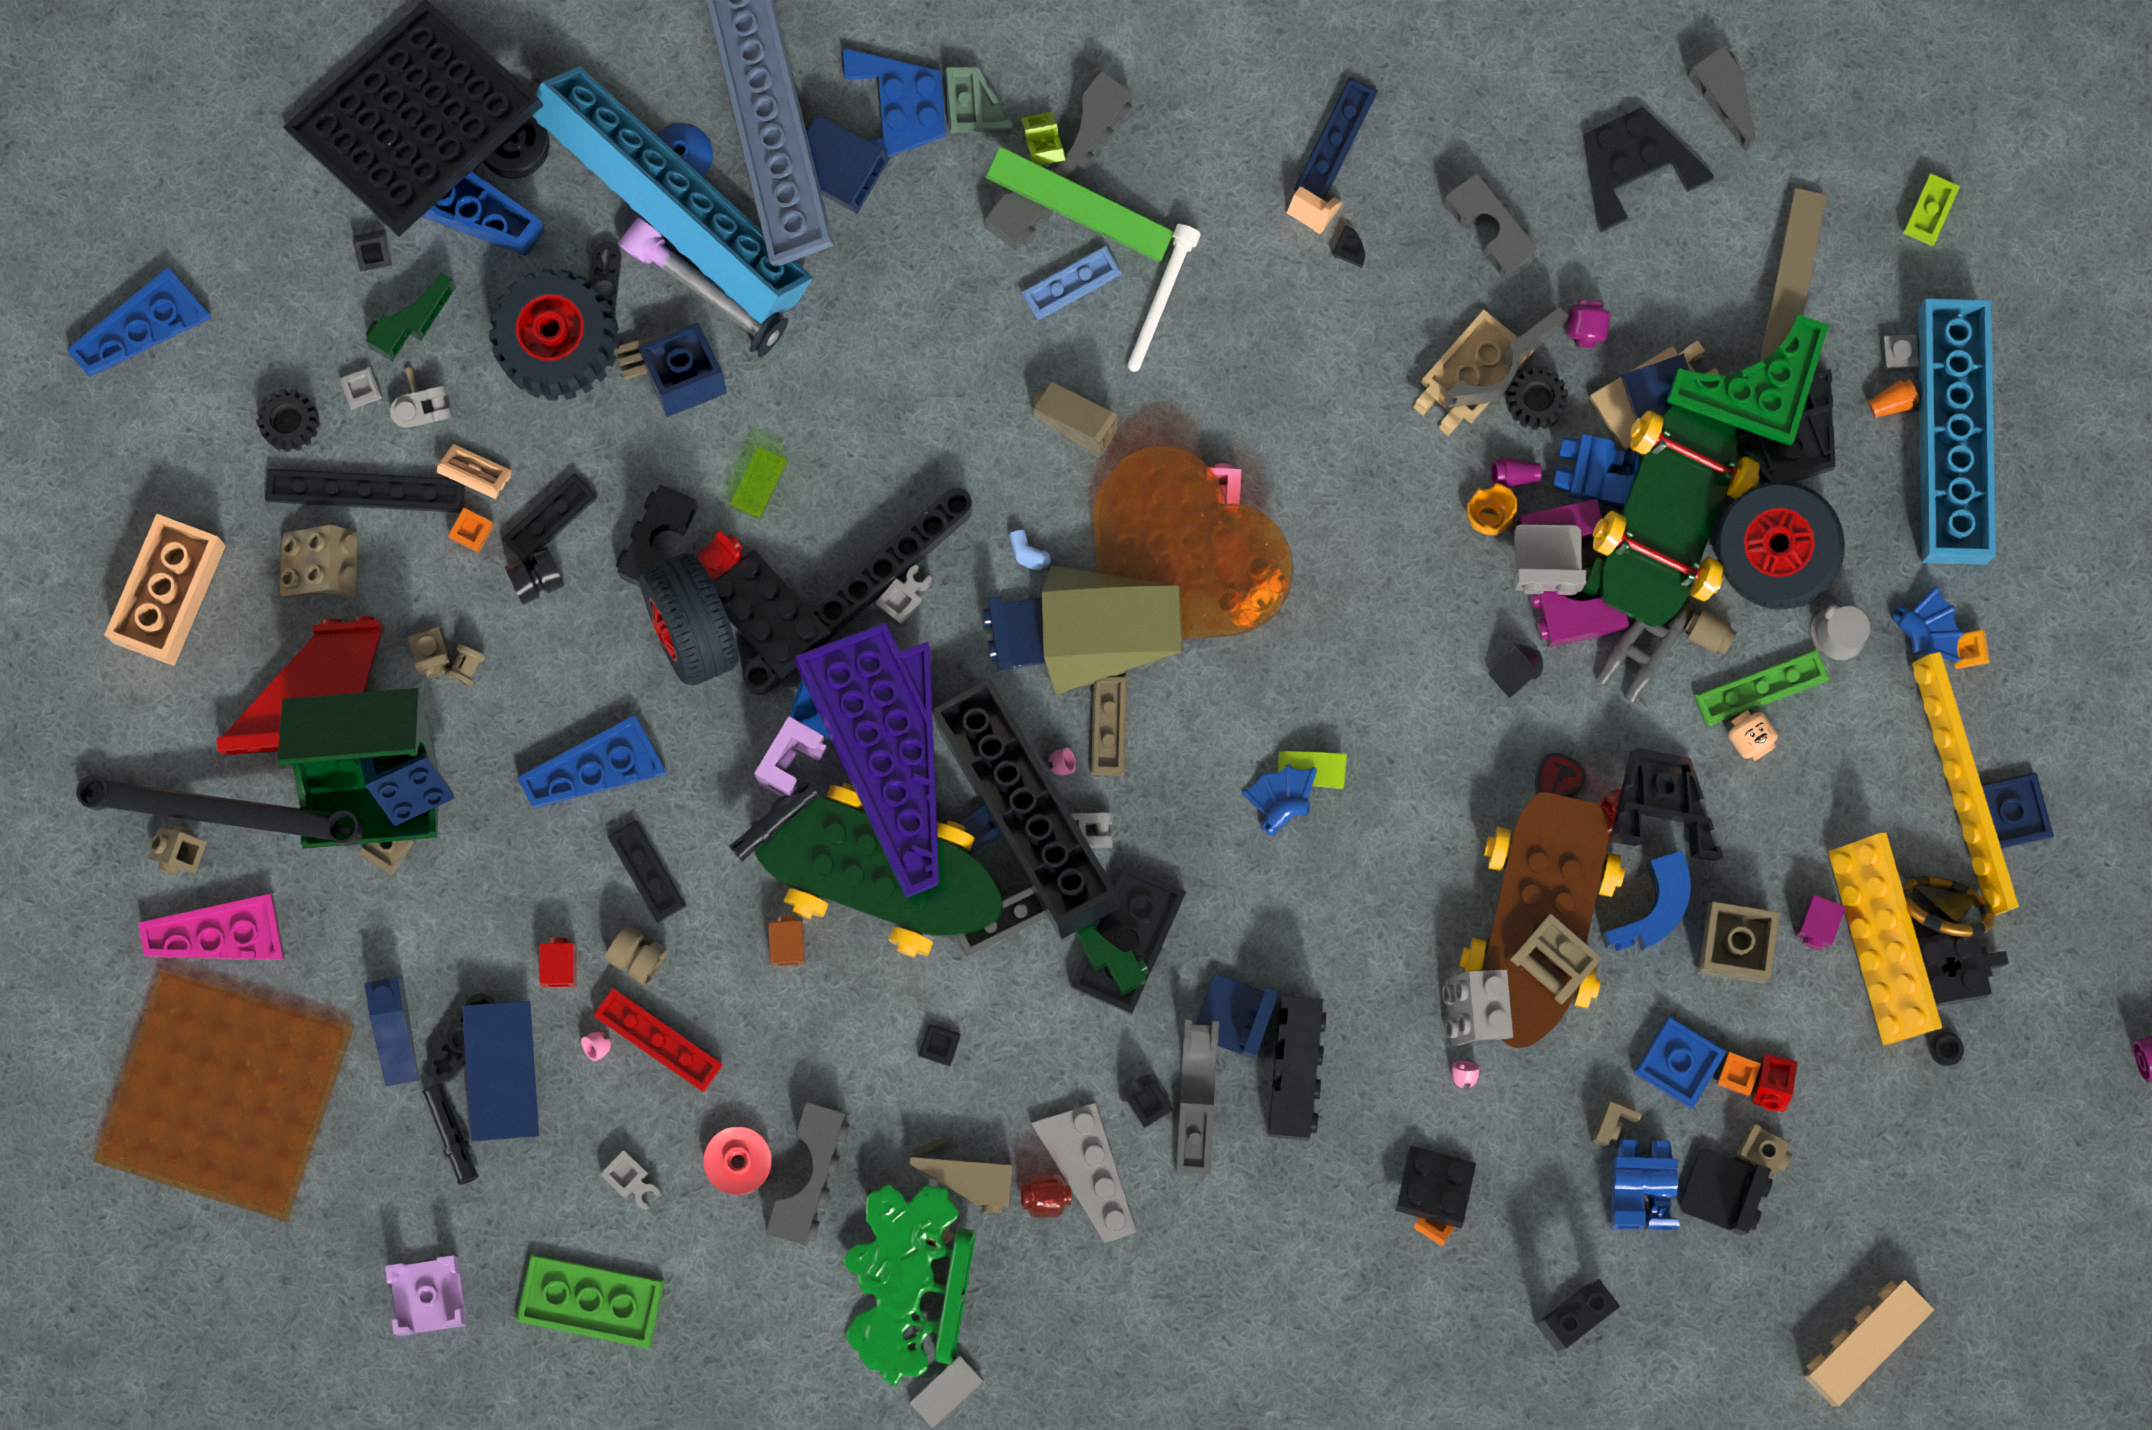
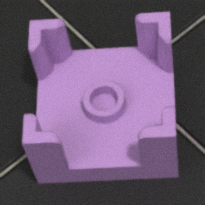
[754,716,827,797]
[385,1255,467,1336]

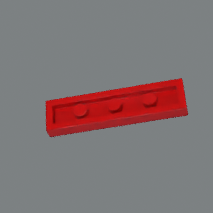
[593,988,724,1093]

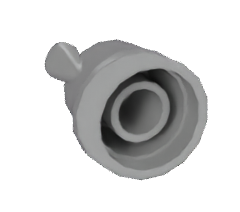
[1810,604,1870,660]

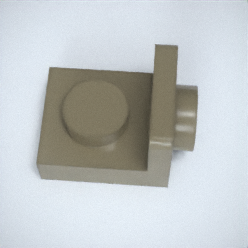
[408,627,452,678]
[1591,1099,1642,1146]

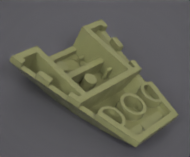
[1042,565,1183,695]

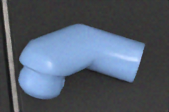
[1009,530,1051,570]

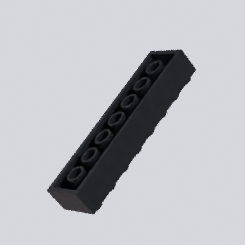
[932,679,1121,940]

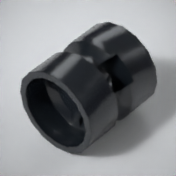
[505,547,565,605]

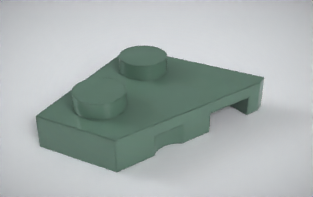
[945,67,1012,133]

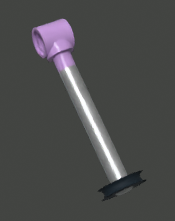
[618,218,788,358]

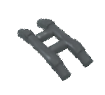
[1596,600,1695,703]

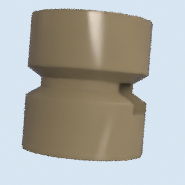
[605,924,668,986]

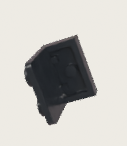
[1680,1149,1773,1236]

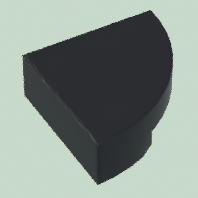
[1332,225,1365,268]

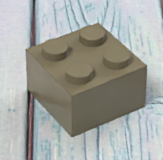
[1697,902,1780,984]

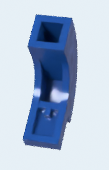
[1602,850,1691,951]

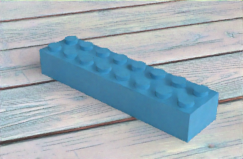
[1917,299,1996,565]

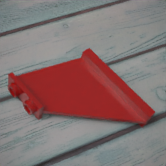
[217,616,384,756]

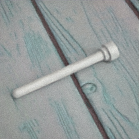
[1128,224,1201,372]

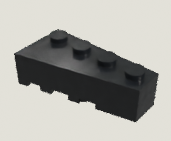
[1268,995,1327,1141]

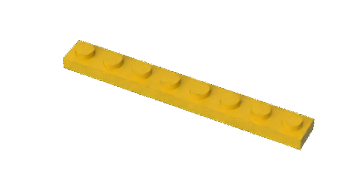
[1912,652,2019,915]

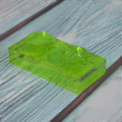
[730,446,788,521]

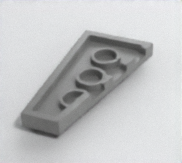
[1031,1103,1137,1243]

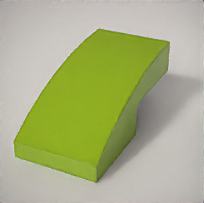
[1021,112,1065,165]
[1277,751,1347,789]

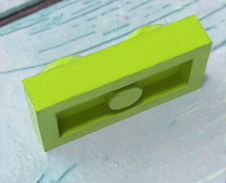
[1903,173,1960,247]

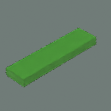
[1694,649,1830,727]

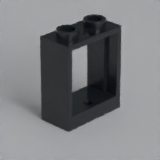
[1536,1279,1621,1351]

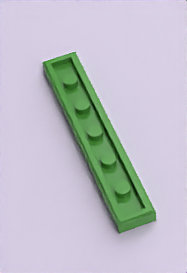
[985,147,1174,262]

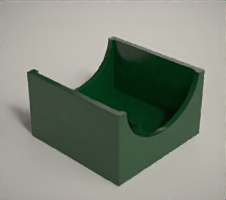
[277,688,439,849]

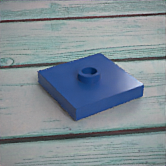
[1633,1016,1727,1109]

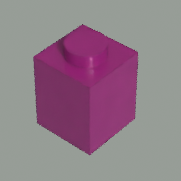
[1796,895,1846,950]

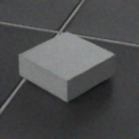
[339,367,382,410]

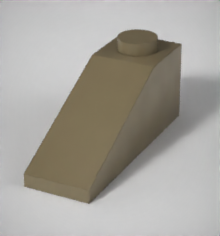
[910,1157,1013,1214]

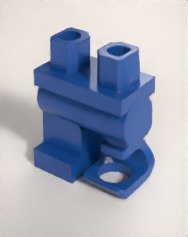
[1553,434,1643,509]
[1610,1139,1680,1230]

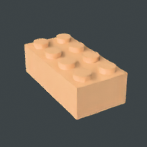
[104,514,226,666]

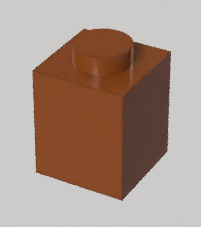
[768,916,806,967]

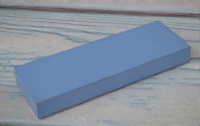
[1021,245,1122,321]

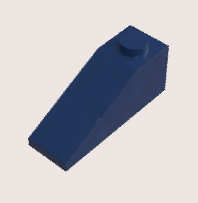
[364,977,419,1087]

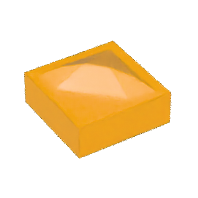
[1954,629,1990,669]

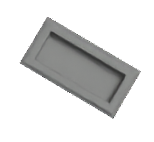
[910,1356,983,1428]

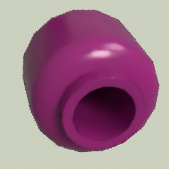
[1565,300,1611,348]

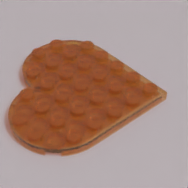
[1094,446,1294,640]

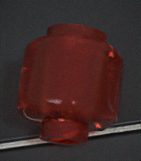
[1021,1173,1071,1218]

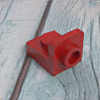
[695,530,743,583]
[1752,1053,1798,1112]

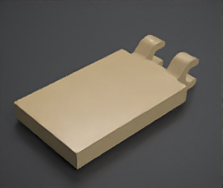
[1413,310,1534,436]
[1589,341,1721,451]

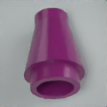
[1491,456,1542,488]

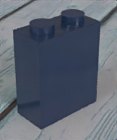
[806,115,890,214]

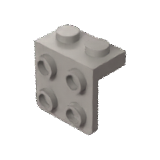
[1514,525,1586,595]
[1442,970,1513,1046]

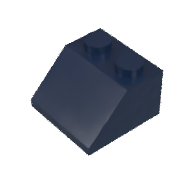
[638,323,727,417]

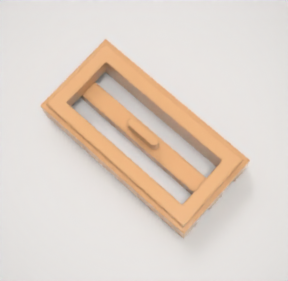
[437,444,512,499]

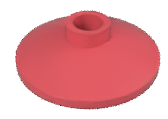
[703,1127,772,1195]

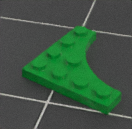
[1667,314,1829,446]

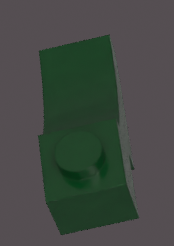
[366,273,456,362]
[1075,924,1149,996]

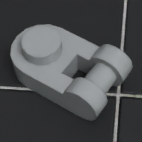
[390,386,452,428]
[1071,813,1113,849]

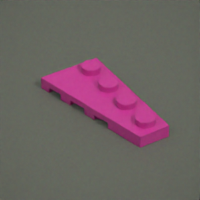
[138,894,285,960]

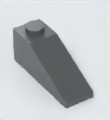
[1688,46,1756,152]

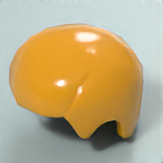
[1467,483,1517,536]

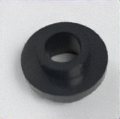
[1929,1032,1964,1066]

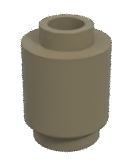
[1685,610,1737,654]

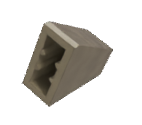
[1032,382,1118,458]

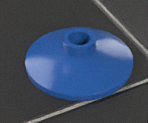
[657,124,713,177]

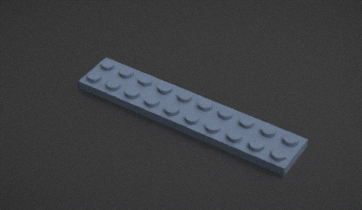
[707,0,835,267]

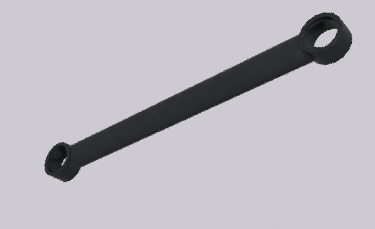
[76,775,364,846]

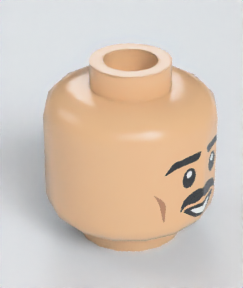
[1728,710,1778,761]

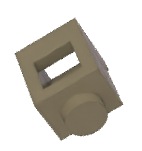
[359,840,414,876]
[1735,1124,1792,1176]

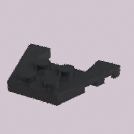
[1584,107,1714,232]
[1735,369,1835,483]
[1610,748,1723,861]

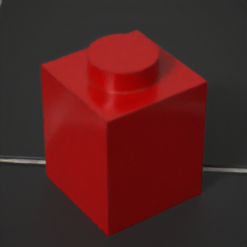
[539,937,577,988]

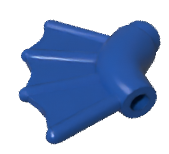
[1891,586,1963,662]
[1242,764,1317,836]

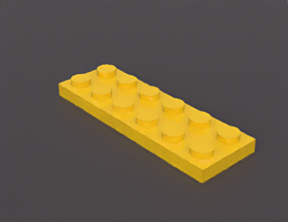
[1828,832,1942,1045]

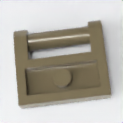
[1510,914,1603,1005]

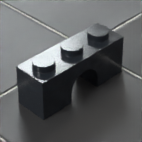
[616,484,698,587]

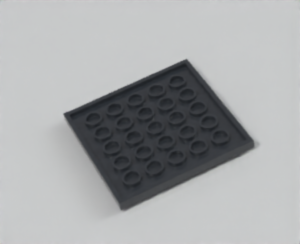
[283,0,544,237]

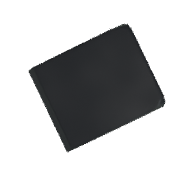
[352,230,392,272]

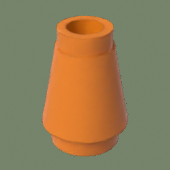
[1868,379,1920,418]

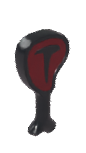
[1535,753,1586,796]

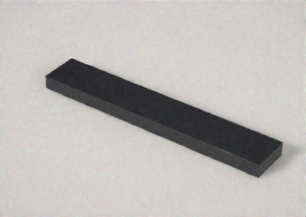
[265,469,465,513]

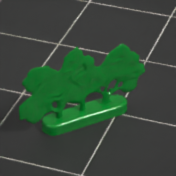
[841,1184,976,1386]

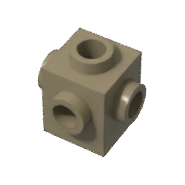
[147,825,207,876]

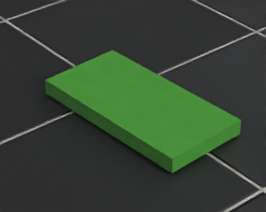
[516,1254,665,1349]

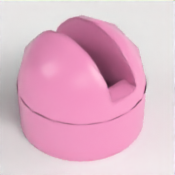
[1048,748,1076,776]
[581,1031,611,1061]
[1452,1061,1480,1088]

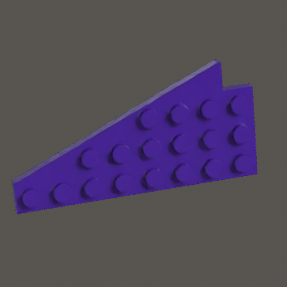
[794,623,939,898]

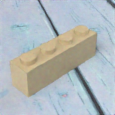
[1804,1280,1934,1407]

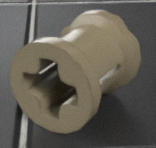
[445,645,486,687]

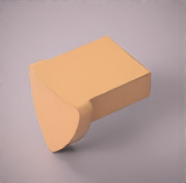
[1287,186,1343,234]

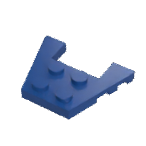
[843,49,946,158]

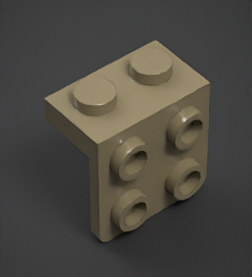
[280,525,358,598]

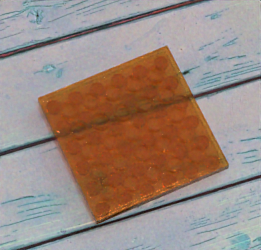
[93,968,354,1222]

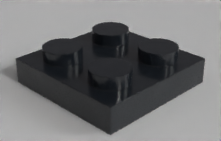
[1395,1146,1476,1229]

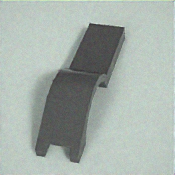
[1443,307,1568,408]
[1176,1019,1219,1174]

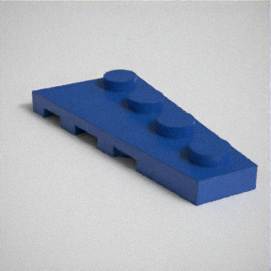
[67,267,212,377]
[517,715,667,808]

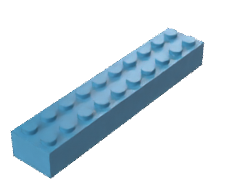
[533,66,814,324]

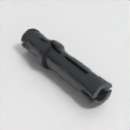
[729,781,819,862]
[422,1083,479,1185]

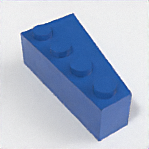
[422,171,545,256]

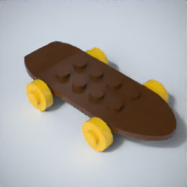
[1459,792,1625,1048]

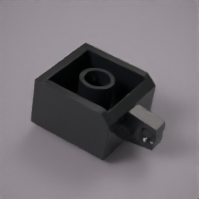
[1917,934,2009,1007]

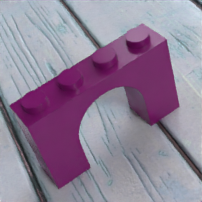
[1513,499,1629,648]

